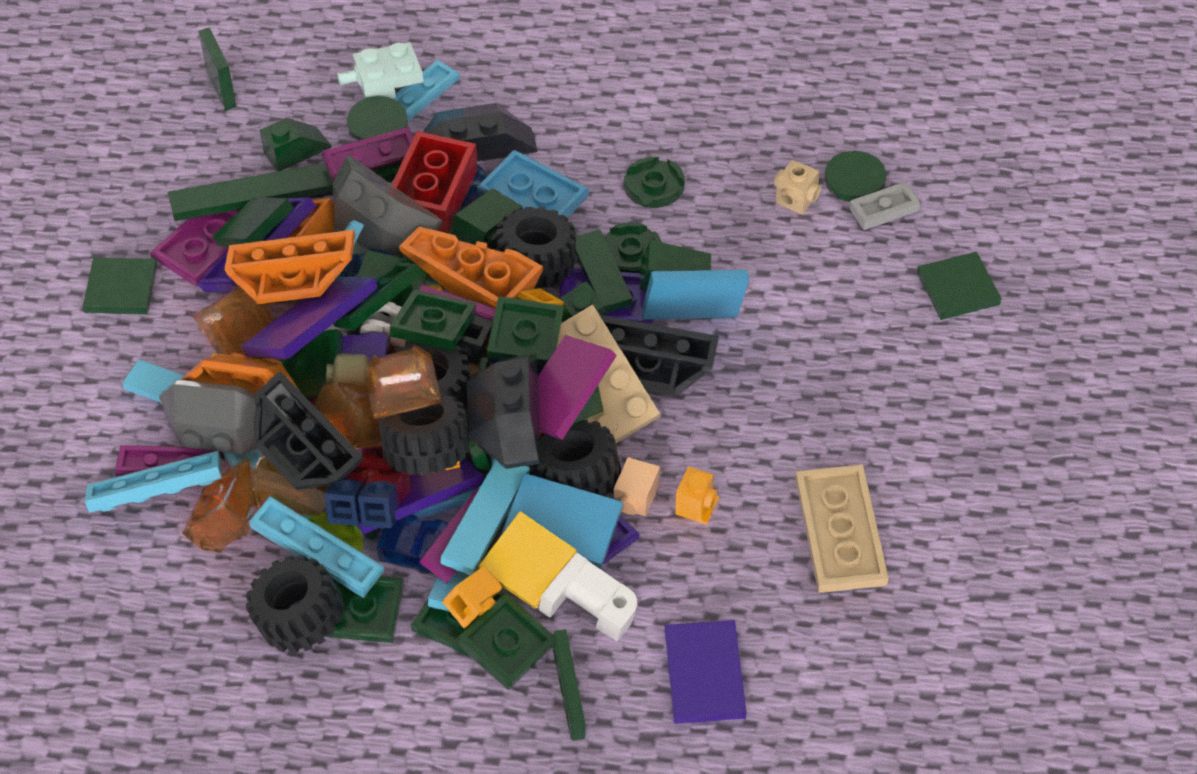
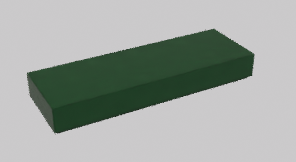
[575,230,633,313]
[333,262,422,330]
[552,629,585,741]

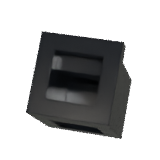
[457,314,493,365]

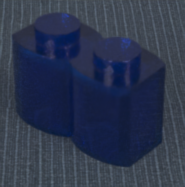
[376,514,449,574]

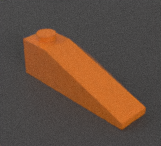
[399,226,543,308]

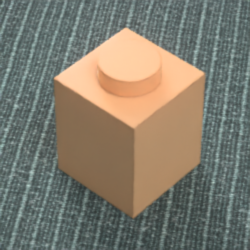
[614,457,660,516]

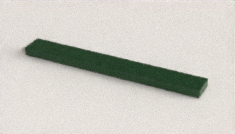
[168,163,402,221]

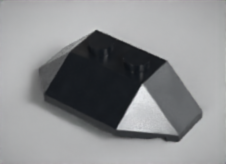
[423,103,538,162]
[600,315,719,398]
[467,353,540,469]
[254,371,365,490]

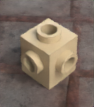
[774,160,821,215]

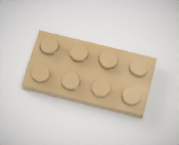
[557,305,661,443]
[795,465,889,593]

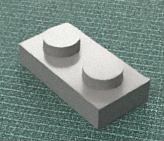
[849,182,920,230]

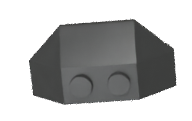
[333,155,442,256]
[159,380,257,454]

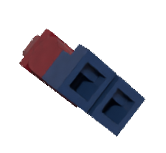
[324,453,411,528]

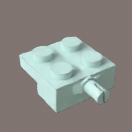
[337,42,424,99]

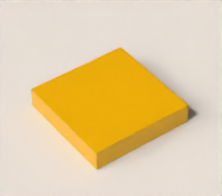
[478,511,577,609]

